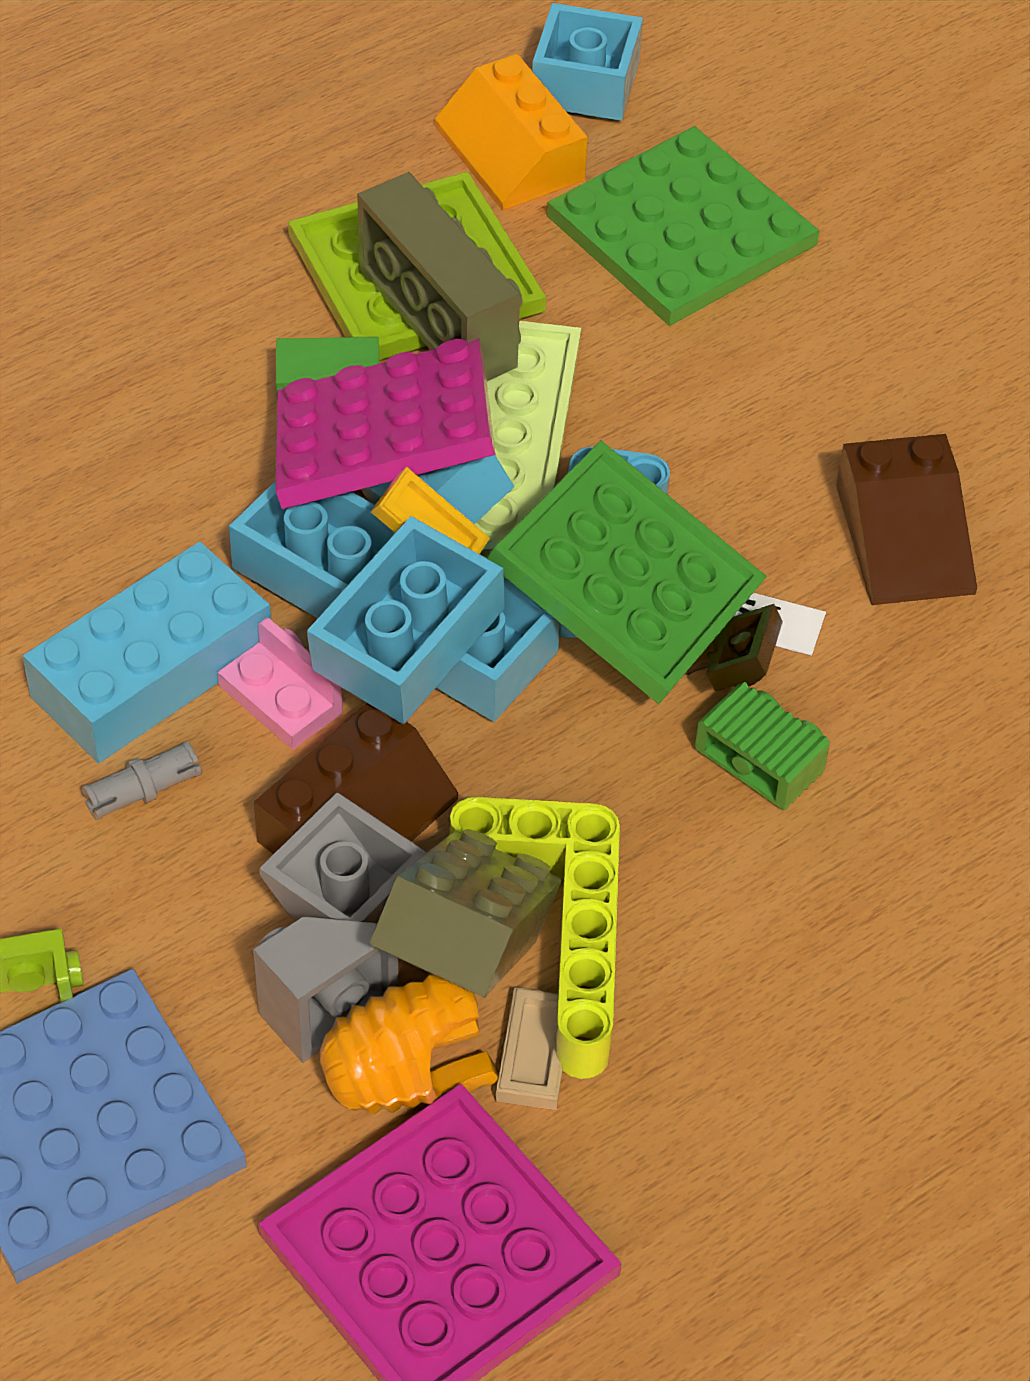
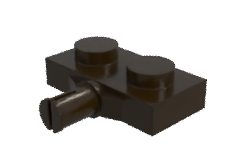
[685,604,783,691]

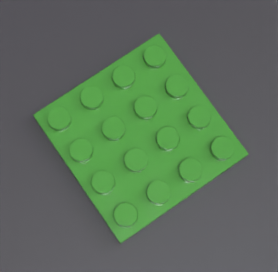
[547,126,820,326]
[487,440,767,704]

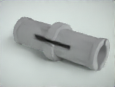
[81,741,202,820]

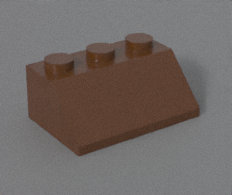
[254,703,458,854]

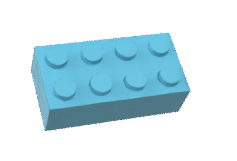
[22,541,271,764]

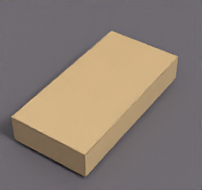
[496,987,563,1110]

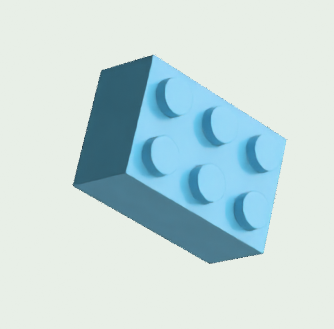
[307,516,505,724]

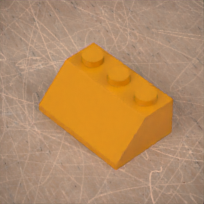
[434,54,588,211]

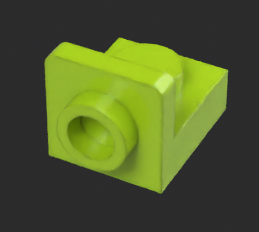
[0,929,84,1002]

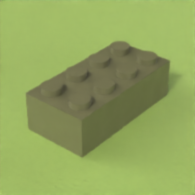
[357,172,523,381]
[369,829,562,998]

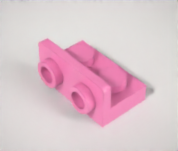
[217,617,343,750]

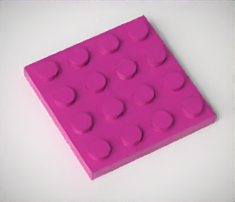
[276,338,496,509]
[258,1084,621,1381]

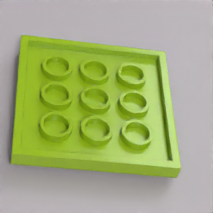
[288,171,546,360]

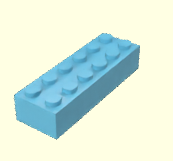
[229,481,560,722]

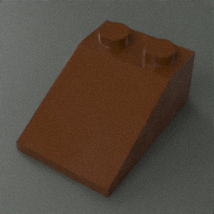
[836,434,977,605]

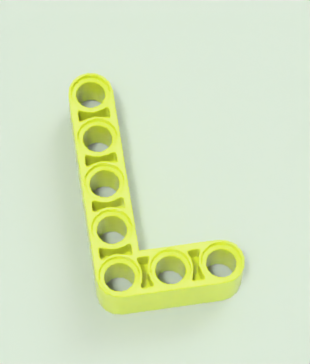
[450,797,620,1079]

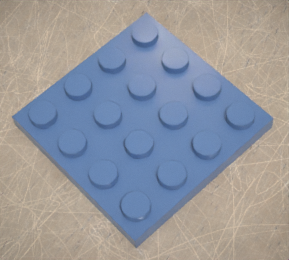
[0,969,247,1284]

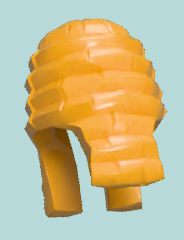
[320,974,499,1114]

